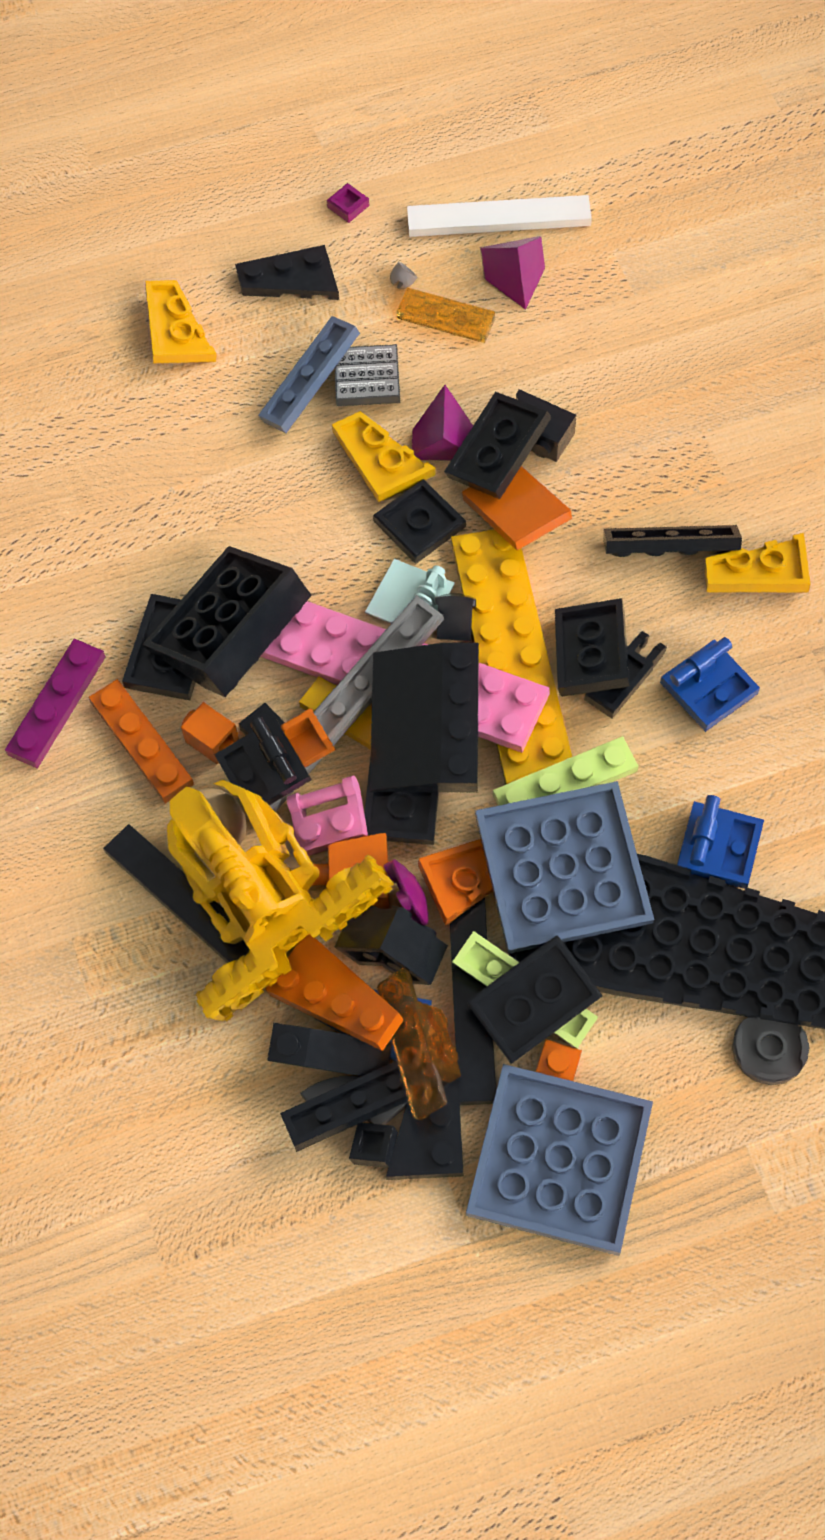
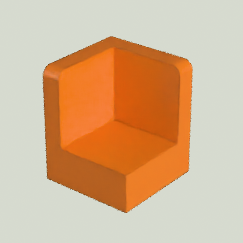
[281,708,336,768]

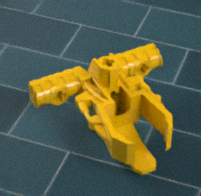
[167,780,394,1022]

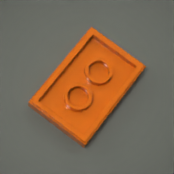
[462,466,572,550]

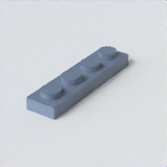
[258,316,360,433]

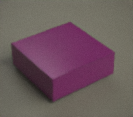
[327,183,370,223]

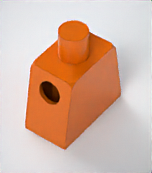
[311,833,390,909]

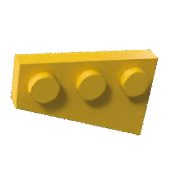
[145,280,217,364]
[332,411,436,503]
[704,532,811,593]

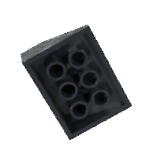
[142,546,312,697]
[370,643,479,793]

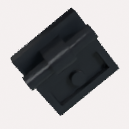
[214,717,312,805]

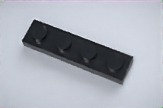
[603,525,742,557]
[280,1050,438,1152]

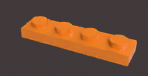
[89,679,194,804]

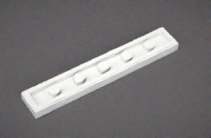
[407,195,592,237]

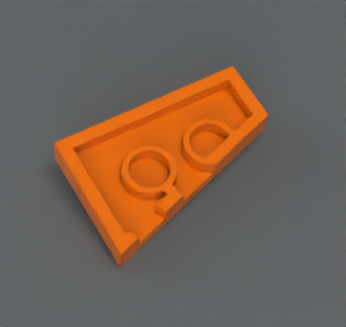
[418,839,493,926]

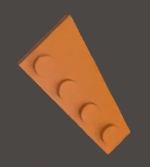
[265,934,404,1051]

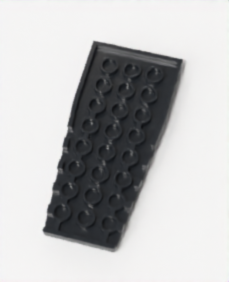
[509,854,825,1029]

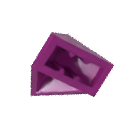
[480,236,545,310]
[412,385,473,461]

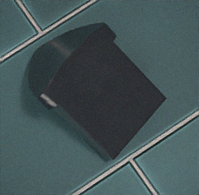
[434,593,476,641]

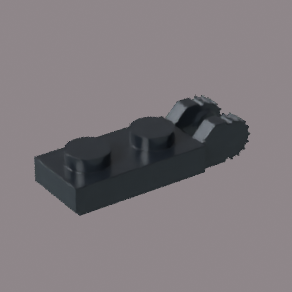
[584,631,667,719]

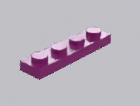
[5,638,106,769]

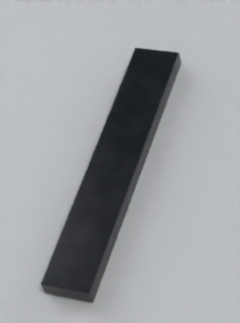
[103,824,250,963]
[450,898,496,1105]

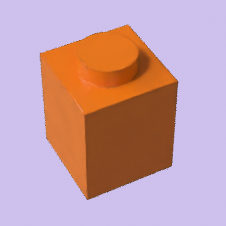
[181,702,239,764]

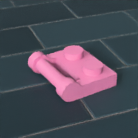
[287,775,368,856]

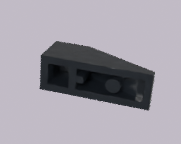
[267,1023,393,1076]

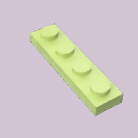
[493,736,639,806]
[452,931,598,1048]

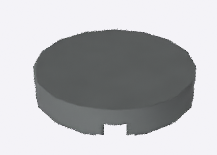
[732,1017,810,1085]

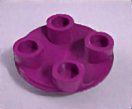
[384,859,429,925]

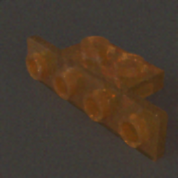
[377,968,461,1120]

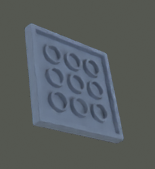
[475,781,654,954]
[466,1064,653,1256]

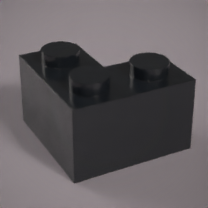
[334,906,448,985]

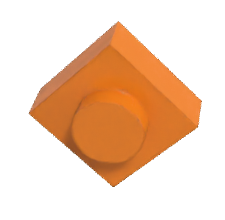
[536,1039,582,1081]

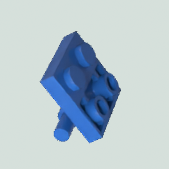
[660,637,760,732]
[677,795,764,889]

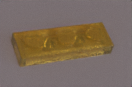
[397,287,495,343]

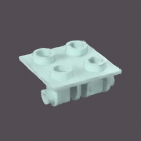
[365,559,455,624]

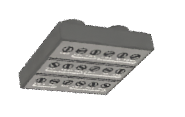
[335,344,400,406]

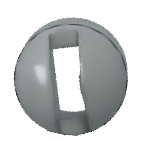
[390,261,418,289]

